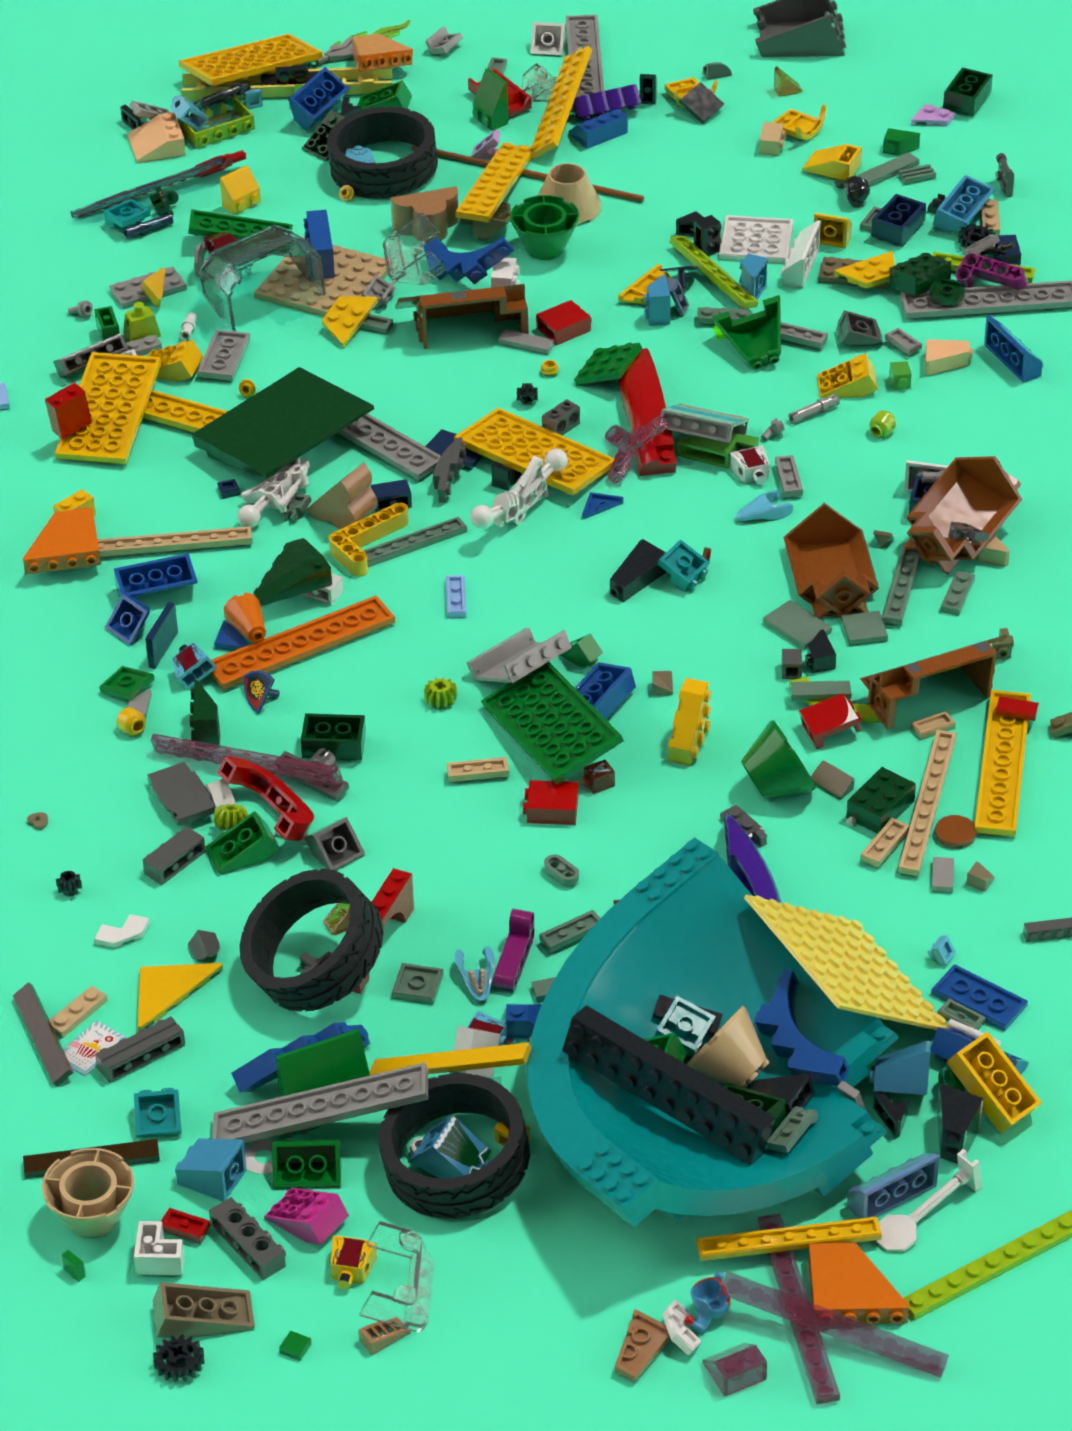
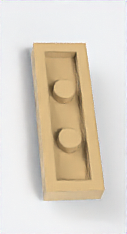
[981,199,1000,235]
[447,757,509,782]
[860,818,910,868]
[50,985,108,1038]

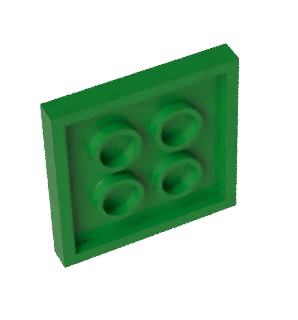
[574,342,642,385]

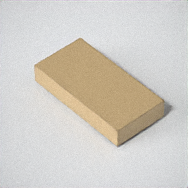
[911,711,956,740]

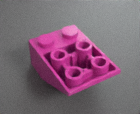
[264,1188,349,1245]

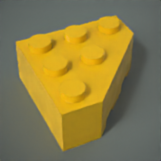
[668,678,712,766]

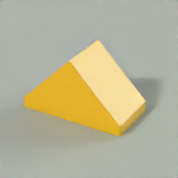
[141,268,166,307]

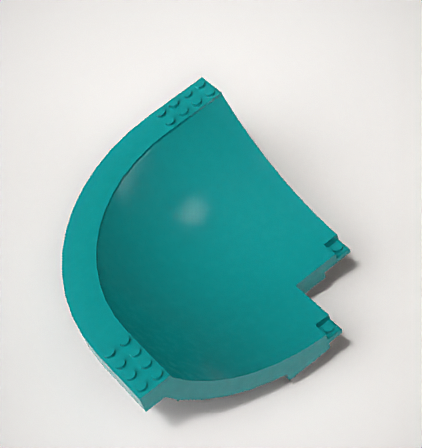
[527,837,899,1228]

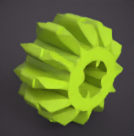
[424,677,457,709]
[214,804,248,830]

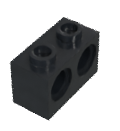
[694,215,722,256]

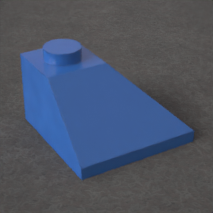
[105,594,150,646]
[506,1004,542,1039]

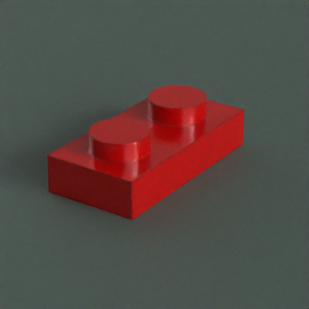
[161,1208,211,1243]

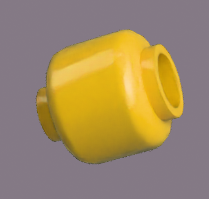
[116,707,146,736]

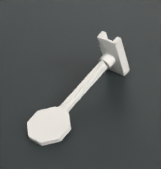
[876,1149,982,1252]

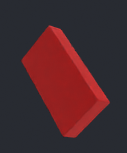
[996,696,1039,721]

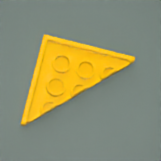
[138,963,223,1031]

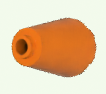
[223,593,266,643]

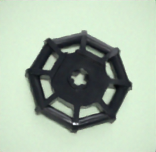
[194,82,251,110]

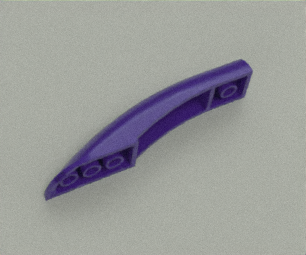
[724,814,782,903]

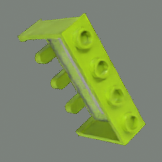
[178,97,255,148]

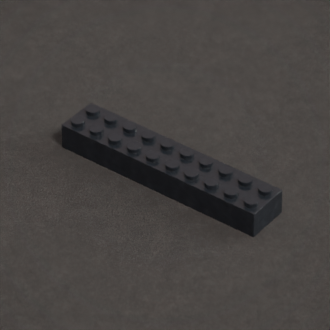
[562,1005,776,1165]

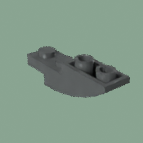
[433,437,466,503]

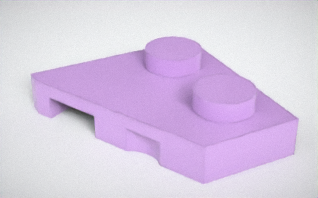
[911,104,955,126]

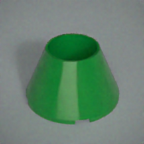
[510,195,579,260]
[741,719,816,799]

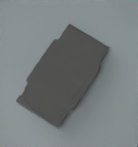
[147,762,216,826]

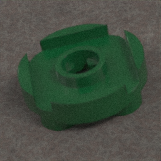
[930,279,965,308]

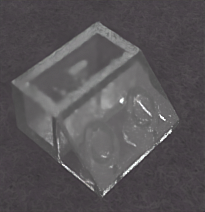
[522,63,556,102]

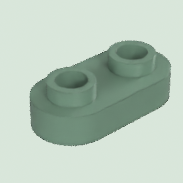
[544,854,579,886]

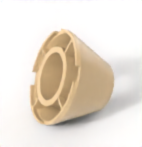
[537,163,601,226]
[42,1148,134,1238]

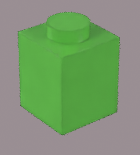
[889,361,912,390]

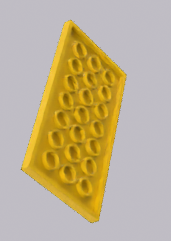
[179,33,323,86]
[55,352,162,464]
[454,407,616,496]

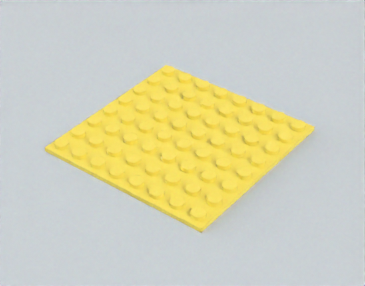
[744,894,949,1030]

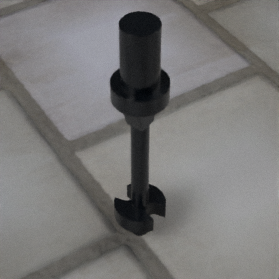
[981,241,1016,256]

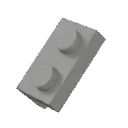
[425,26,463,55]
[361,275,397,310]

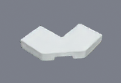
[94,914,150,948]
[662,1300,701,1356]

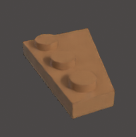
[615,1309,671,1382]

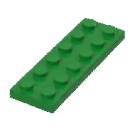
[188,209,293,249]

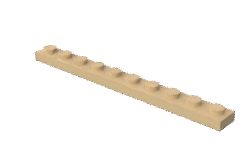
[98,526,253,557]
[898,730,957,876]

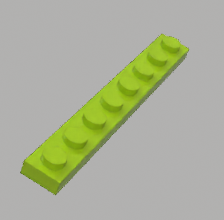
[669,236,759,309]

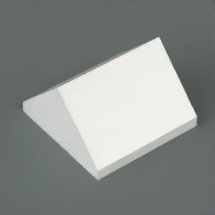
[531,22,565,56]
[453,1026,501,1077]

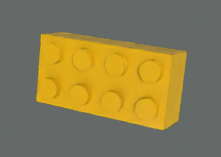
[946,1031,1042,1134]

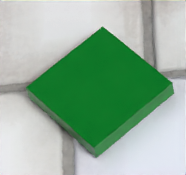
[99,666,155,701]

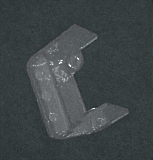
[383,213,446,285]
[359,1221,434,1332]

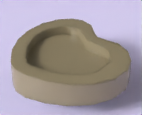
[27,812,48,830]

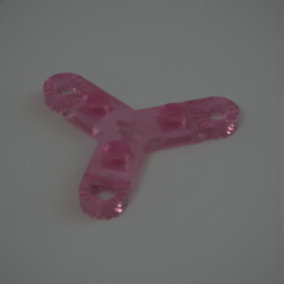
[605,416,668,484]

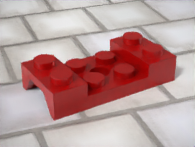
[468,68,532,118]

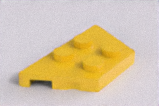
[834,251,895,289]
[618,264,672,304]
[322,296,378,348]

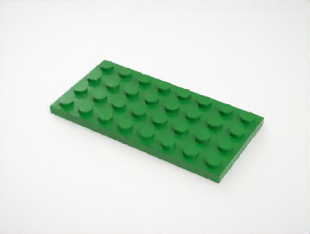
[481,662,624,785]

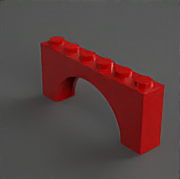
[352,868,414,994]

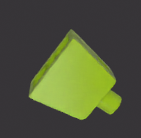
[123,302,161,342]

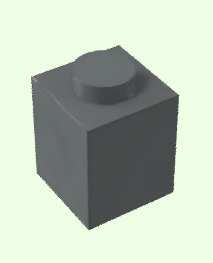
[781,649,802,679]

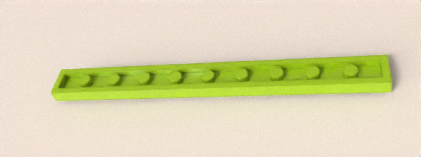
[904,1210,1072,1320]

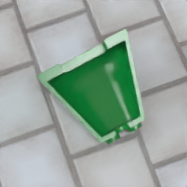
[712,295,781,369]

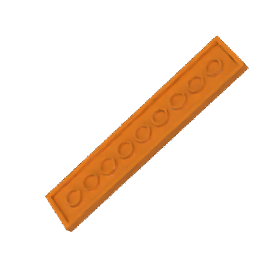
[210,595,395,690]

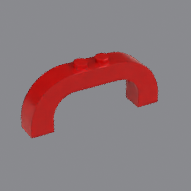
[217,756,314,841]

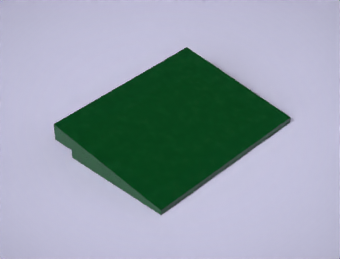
[191,367,374,478]

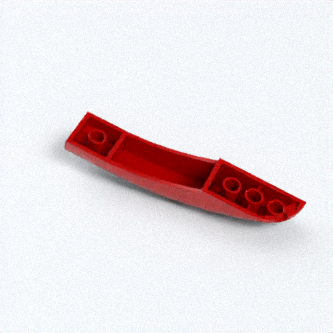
[617,348,676,476]

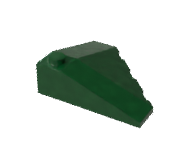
[253,538,332,606]

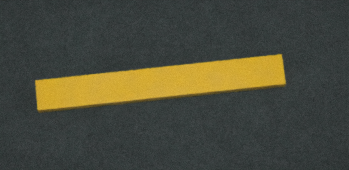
[369,1043,532,1075]
[696,1217,882,1261]

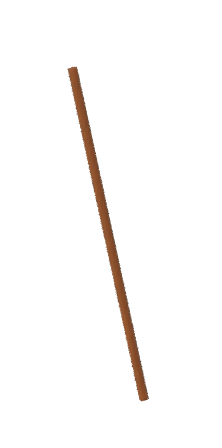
[411,144,644,203]

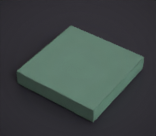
[841,611,888,645]
[392,963,444,1005]

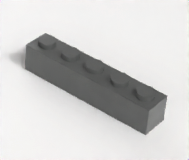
[1023,917,1072,942]

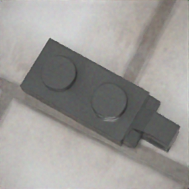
[720,805,767,847]

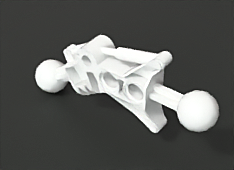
[470,449,568,529]
[237,455,310,528]

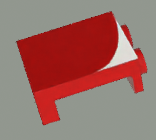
[799,693,862,749]

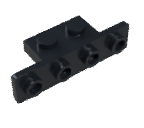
[261,66,318,85]

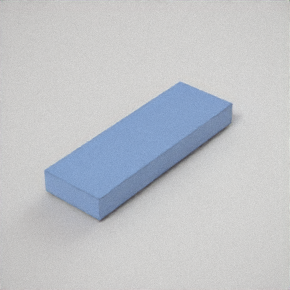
[446,575,467,618]

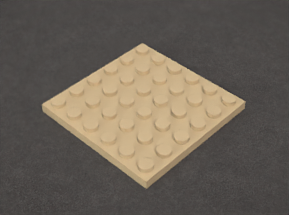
[254,237,394,317]

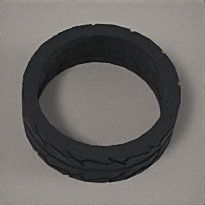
[327,107,438,198]
[239,869,384,1012]
[378,1073,530,1219]

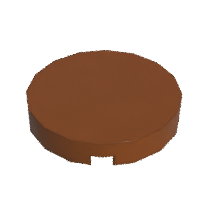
[935,815,976,848]

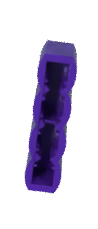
[573,84,641,121]

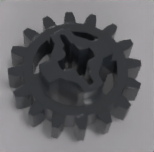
[958,224,996,251]
[153,1334,205,1382]

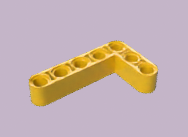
[329,503,409,577]

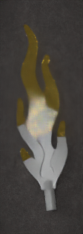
[315,20,410,65]

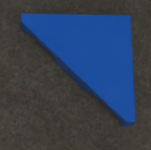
[582,492,624,519]
[214,620,249,651]

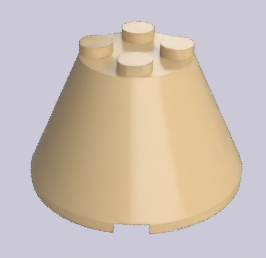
[686,1006,770,1088]

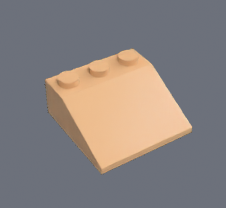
[127,112,186,163]

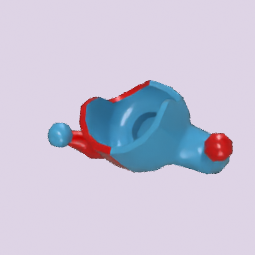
[684,1271,731,1334]

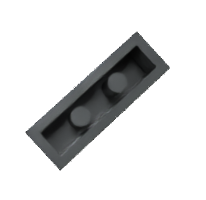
[142,826,206,885]

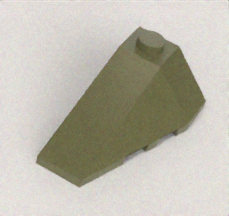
[472,202,511,240]

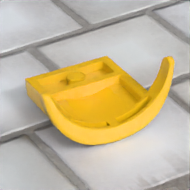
[664,77,718,109]
[772,104,827,140]

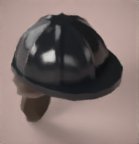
[834,175,870,208]

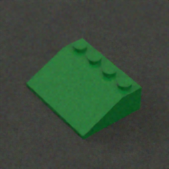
[275,1029,370,1097]

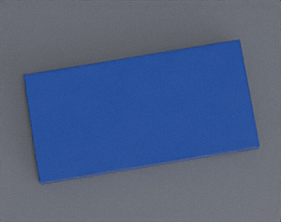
[931,964,1028,1032]

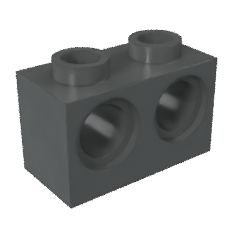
[542,399,580,436]

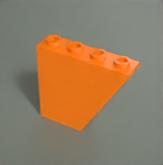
[352,34,413,71]
[23,507,101,575]
[808,1243,909,1325]

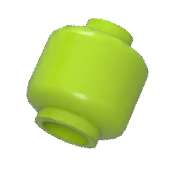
[869,410,896,437]

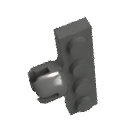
[273,748,350,802]

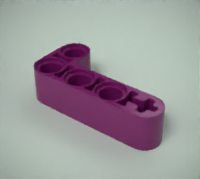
[955,253,1028,290]
[493,909,535,991]

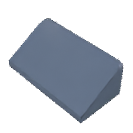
[667,279,689,317]

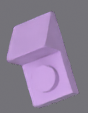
[471,129,501,160]

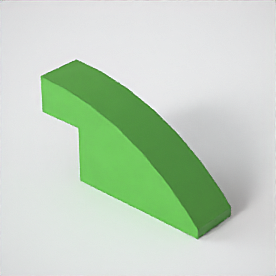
[677,433,759,469]

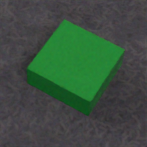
[61,1250,86,1282]
[279,1330,312,1361]

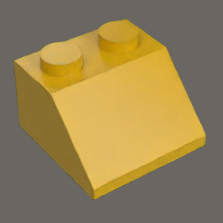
[220,165,261,215]
[814,213,852,249]

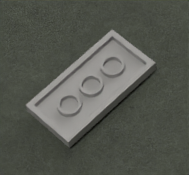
[109,267,187,309]
[197,329,251,381]

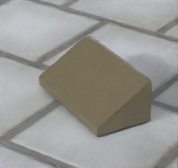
[811,760,854,799]

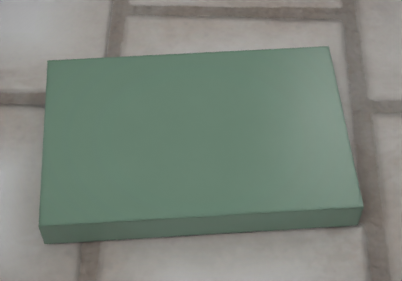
[763,600,832,650]

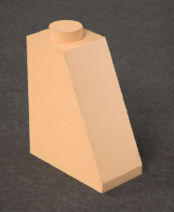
[925,339,973,375]

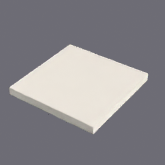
[719,215,793,264]

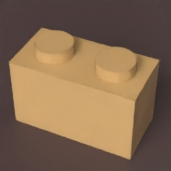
[759,122,786,156]

